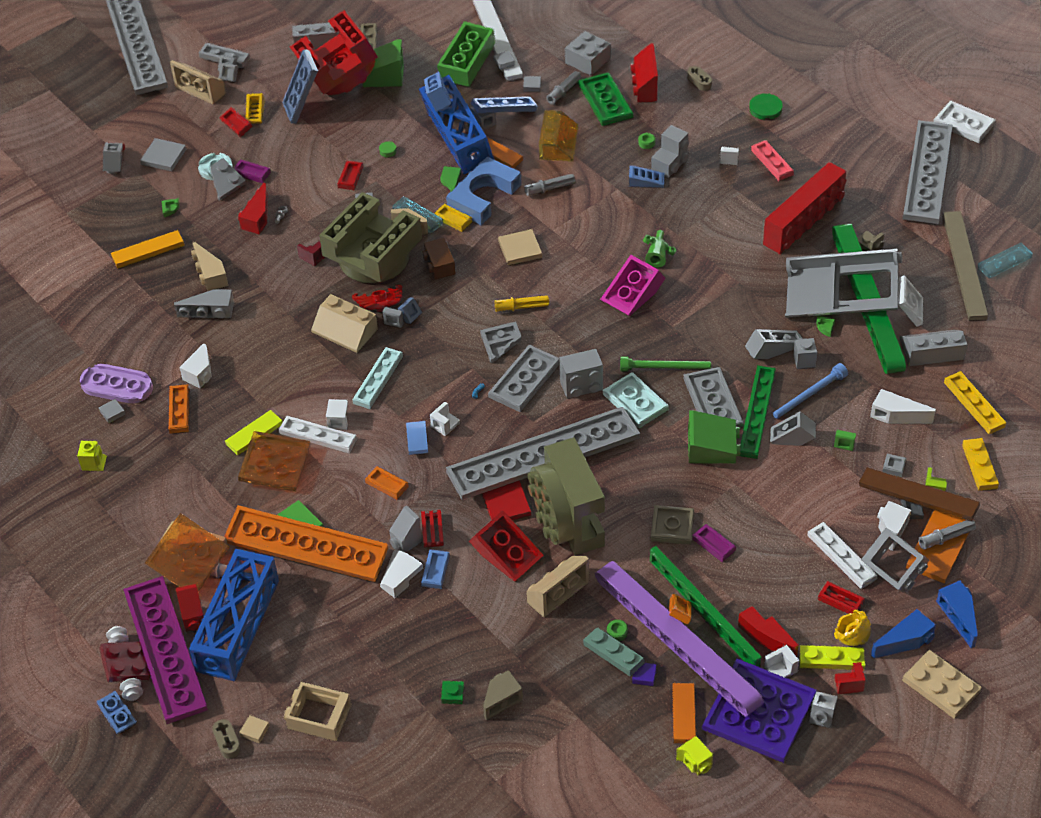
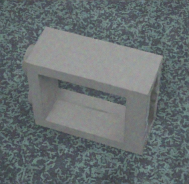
[861,528,930,593]

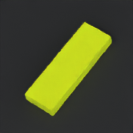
[225,410,283,456]

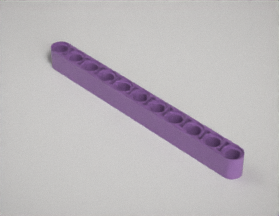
[595,561,764,716]

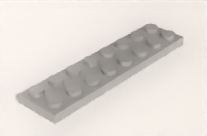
[903,120,953,224]

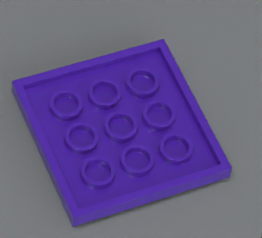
[702,659,817,763]

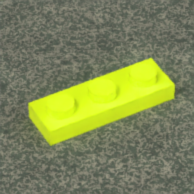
[799,645,865,670]

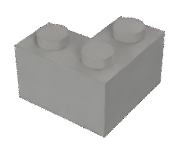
[651,125,689,178]

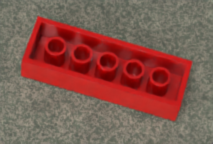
[763,162,847,254]

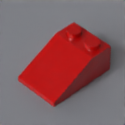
[469,511,544,582]

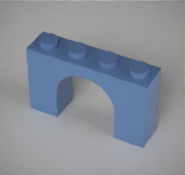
[446,157,522,225]

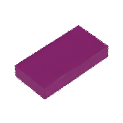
[234,159,271,183]
[692,524,736,562]

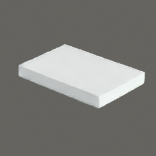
[934,101,996,143]

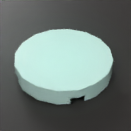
[198,153,233,180]

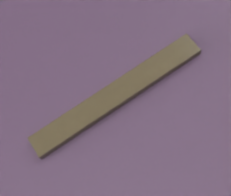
[942,211,988,321]

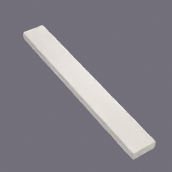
[473,0,523,81]

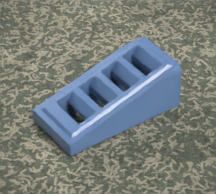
[629,166,664,187]

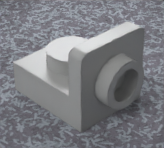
[809,692,838,727]

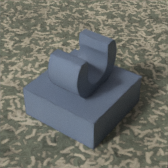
[398,298,422,323]

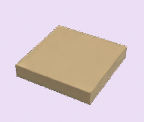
[498,229,542,265]

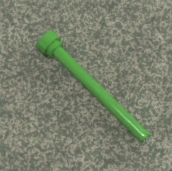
[620,356,711,372]

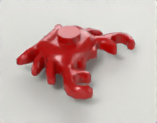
[352,285,403,312]

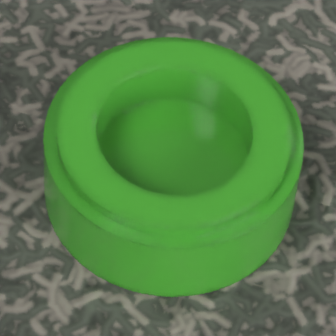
[638,133,655,149]
[379,141,397,157]
[607,620,628,641]

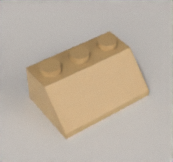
[170,60,226,104]
[311,294,378,353]
[527,556,589,617]

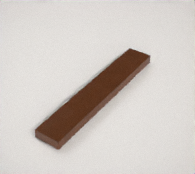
[859,467,980,521]

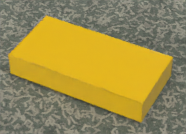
[434,204,472,232]

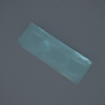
[392,196,443,233]
[977,243,1033,278]

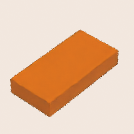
[365,466,409,500]
[669,594,691,625]

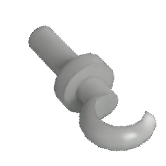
[275,206,288,224]

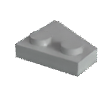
[210,158,246,201]
[480,321,521,363]

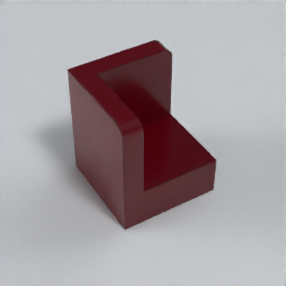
[297,241,325,267]

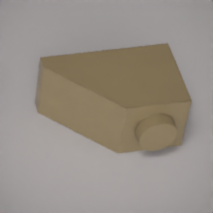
[483,670,523,720]

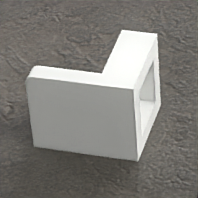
[326,399,348,430]
[430,402,460,436]
[764,645,799,678]

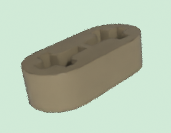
[687,66,712,91]
[212,719,240,759]

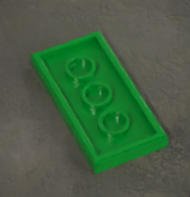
[578,72,633,126]

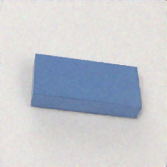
[421,550,450,589]

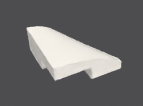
[380,550,423,598]

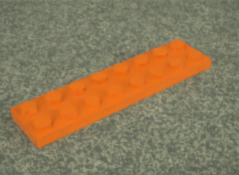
[224,505,389,582]

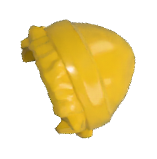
[834,610,871,646]

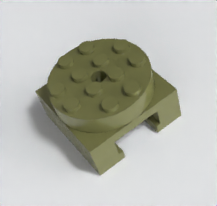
[319,192,422,283]
[527,437,605,556]

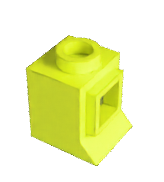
[77,441,107,471]
[676,736,713,775]

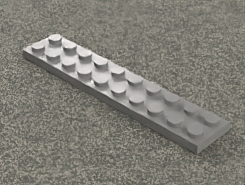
[106,0,168,95]
[446,407,640,500]

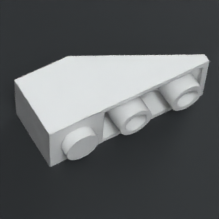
[870,389,936,424]

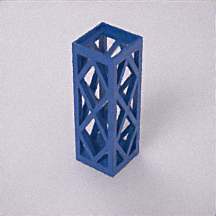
[419,75,494,174]
[189,549,279,682]

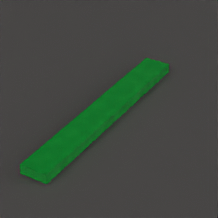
[650,546,761,667]

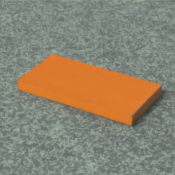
[906,510,975,584]

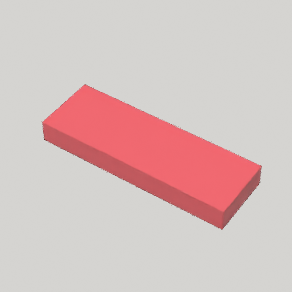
[751,140,794,181]

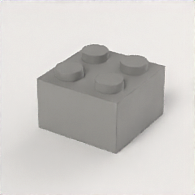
[565,31,611,76]
[560,349,603,399]

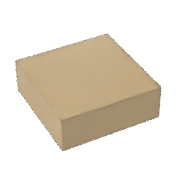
[239,715,269,743]

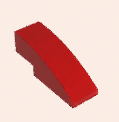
[738,606,799,657]

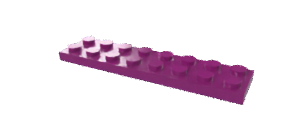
[123,576,208,724]

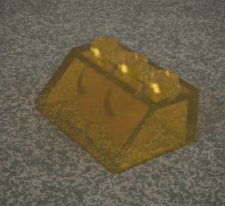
[539,110,578,161]

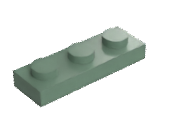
[583,627,644,676]

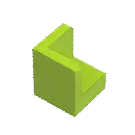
[925,467,947,491]

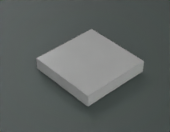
[140,138,186,171]

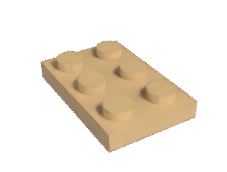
[902,650,982,719]

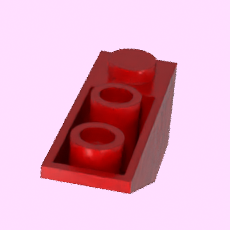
[238,183,268,234]

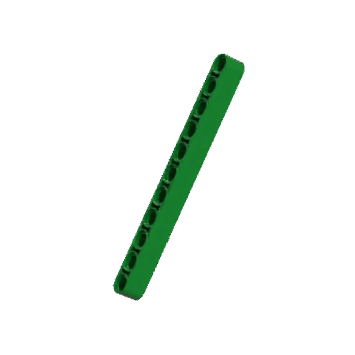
[832,223,906,374]

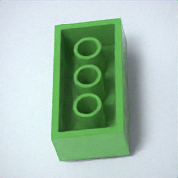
[437,21,496,87]

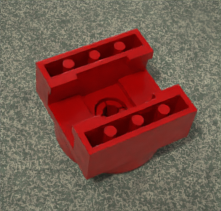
[290,10,378,95]

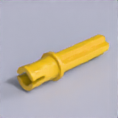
[494,295,549,312]

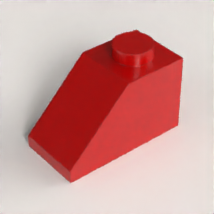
[176,584,204,632]

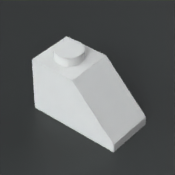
[180,344,212,388]
[877,501,911,551]

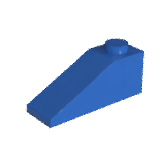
[936,581,978,648]
[871,609,936,658]

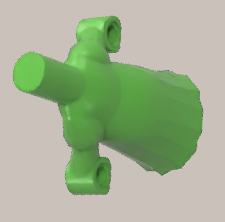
[643,230,677,268]

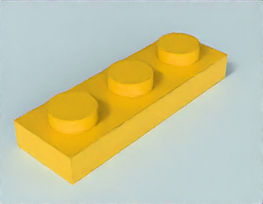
[962,438,999,491]

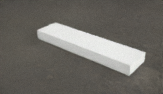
[279,416,357,454]
[807,522,878,589]

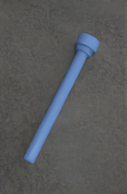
[773,363,848,419]

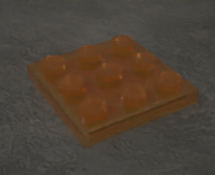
[238,431,310,492]
[145,513,230,592]

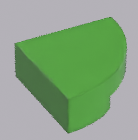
[162,198,180,217]
[816,316,836,337]

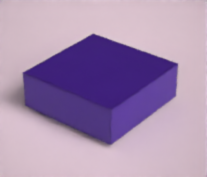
[632,663,656,686]

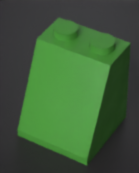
[363,39,404,87]
[688,410,740,463]

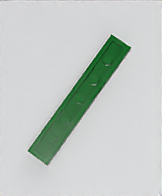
[740,365,776,459]

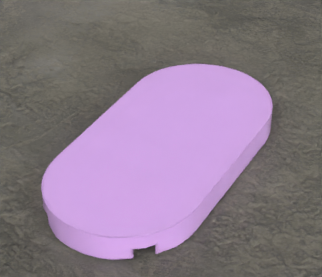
[80,364,153,403]

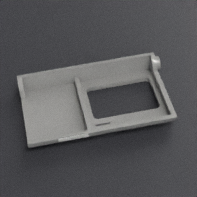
[785,249,902,318]

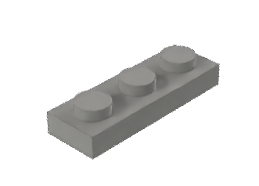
[199,43,250,68]

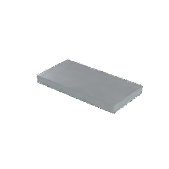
[488,345,560,412]
[684,367,744,428]

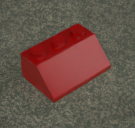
[631,43,658,103]

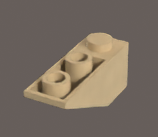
[191,242,228,291]

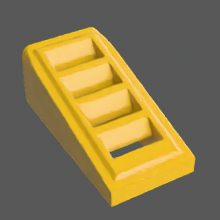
[245,93,265,124]

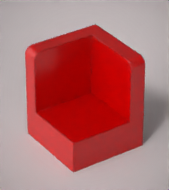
[834,662,866,694]

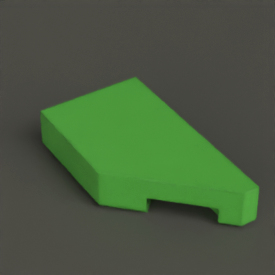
[440,166,461,192]

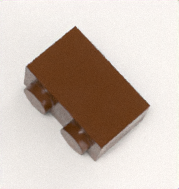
[422,238,456,280]

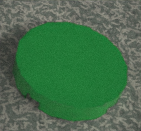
[749,93,783,120]

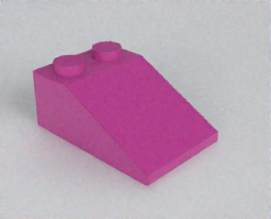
[600,255,666,317]

